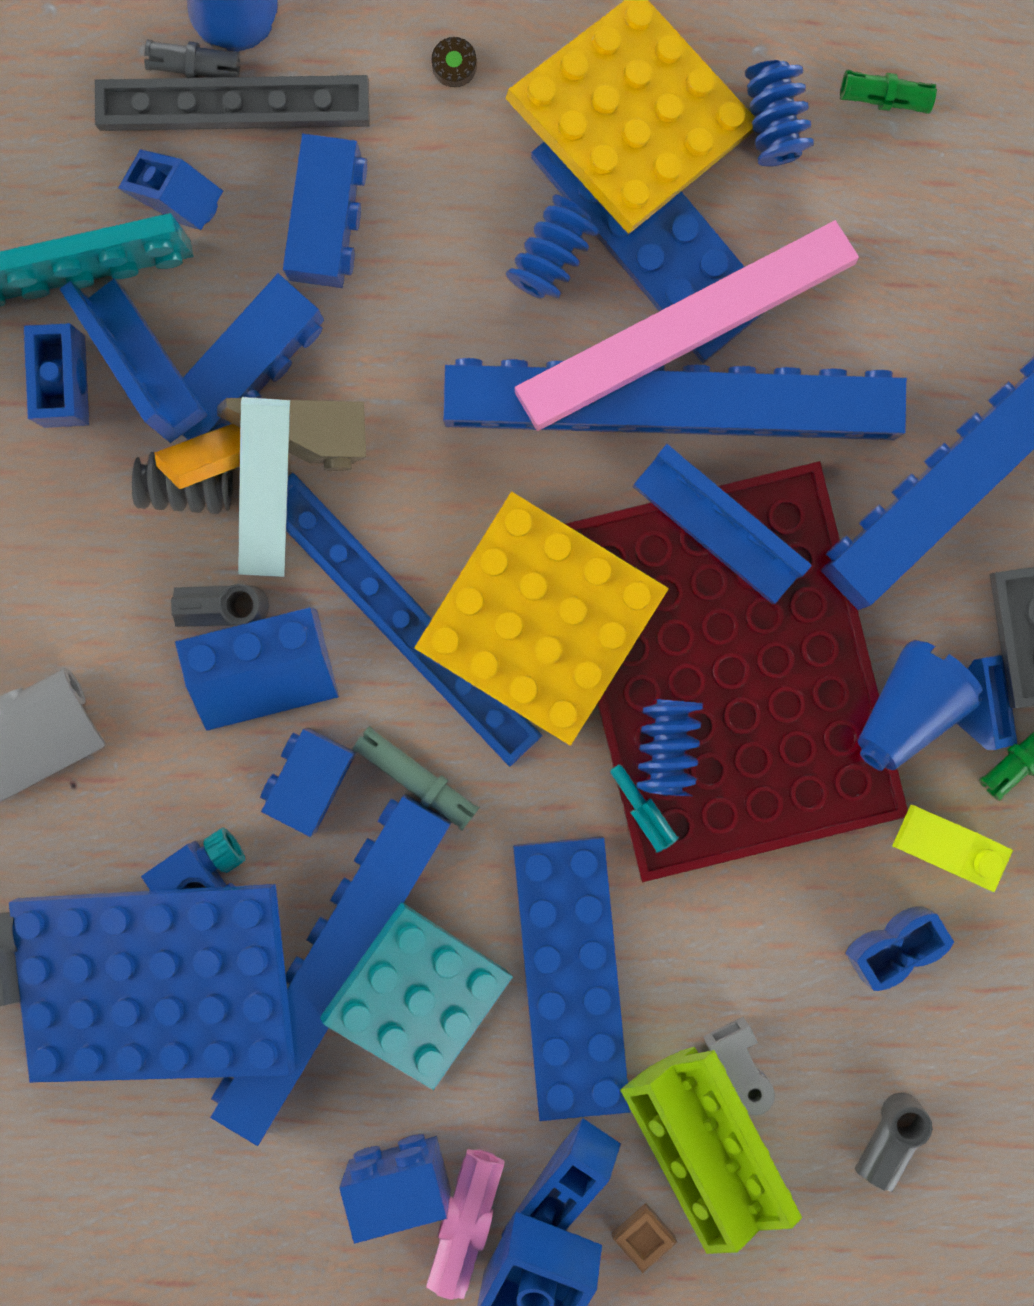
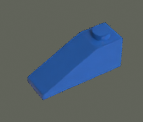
[501,1118,621,1236]

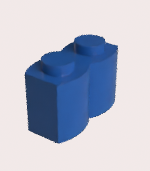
[845,906,954,991]

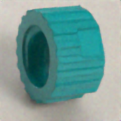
[203,827,246,873]

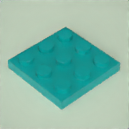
[320,902,513,1091]

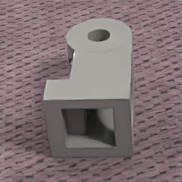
[703,1017,775,1116]

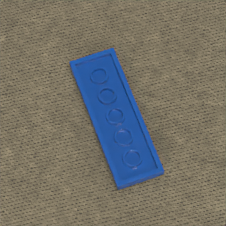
[531,142,765,363]
[513,836,631,1121]

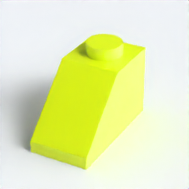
[892,805,1013,893]

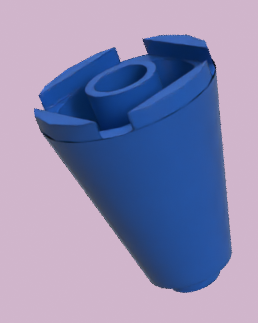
[187,0,278,52]
[858,640,983,771]

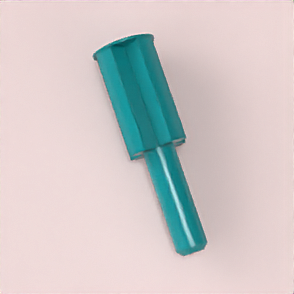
[610,764,679,853]

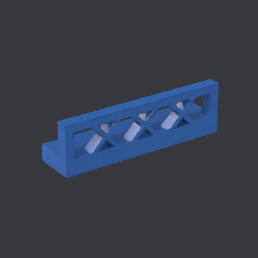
[60,279,207,443]
[632,444,812,604]

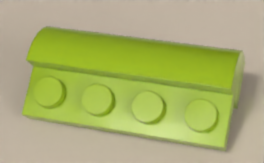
[620,1047,803,1254]

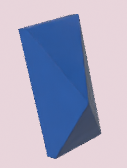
[957,655,1018,751]

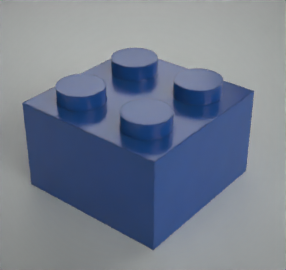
[339,1134,451,1244]
[477,1212,602,1306]

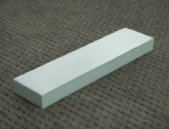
[238,397,290,577]

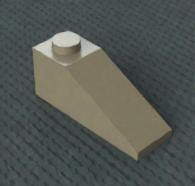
[217,398,366,471]

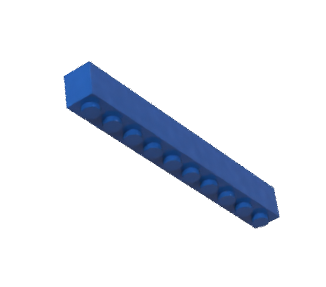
[443,358,907,440]

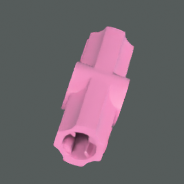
[426,1149,504,1300]

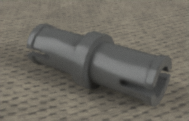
[144,39,240,78]

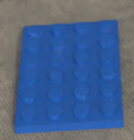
[9,884,296,1083]

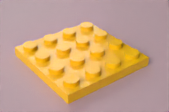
[505,0,755,234]
[414,491,669,746]

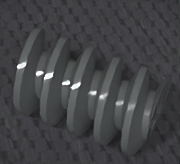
[132,452,233,514]

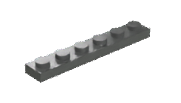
[95,75,370,131]

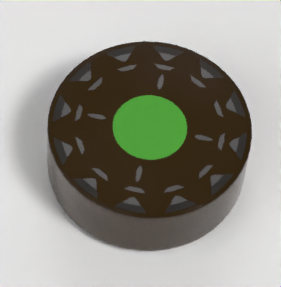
[431,37,477,87]

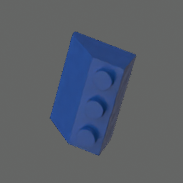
[175,607,339,731]

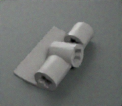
[0,668,106,802]

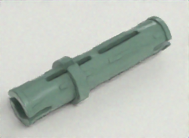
[352,726,480,831]

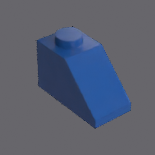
[118,149,223,230]

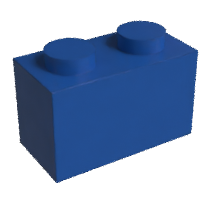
[260,728,357,837]

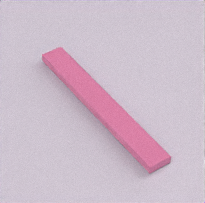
[515,220,859,431]

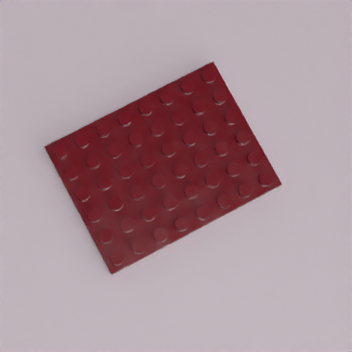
[565,461,908,883]

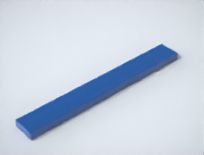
[286,472,543,767]

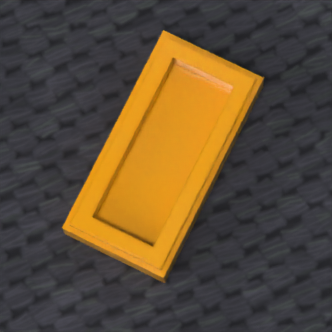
[154,424,240,489]

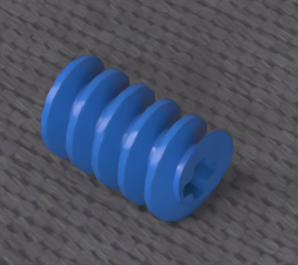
[745,60,814,167]
[506,194,599,299]
[636,699,703,796]

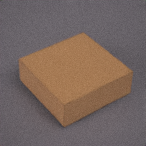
[612,1203,677,1273]

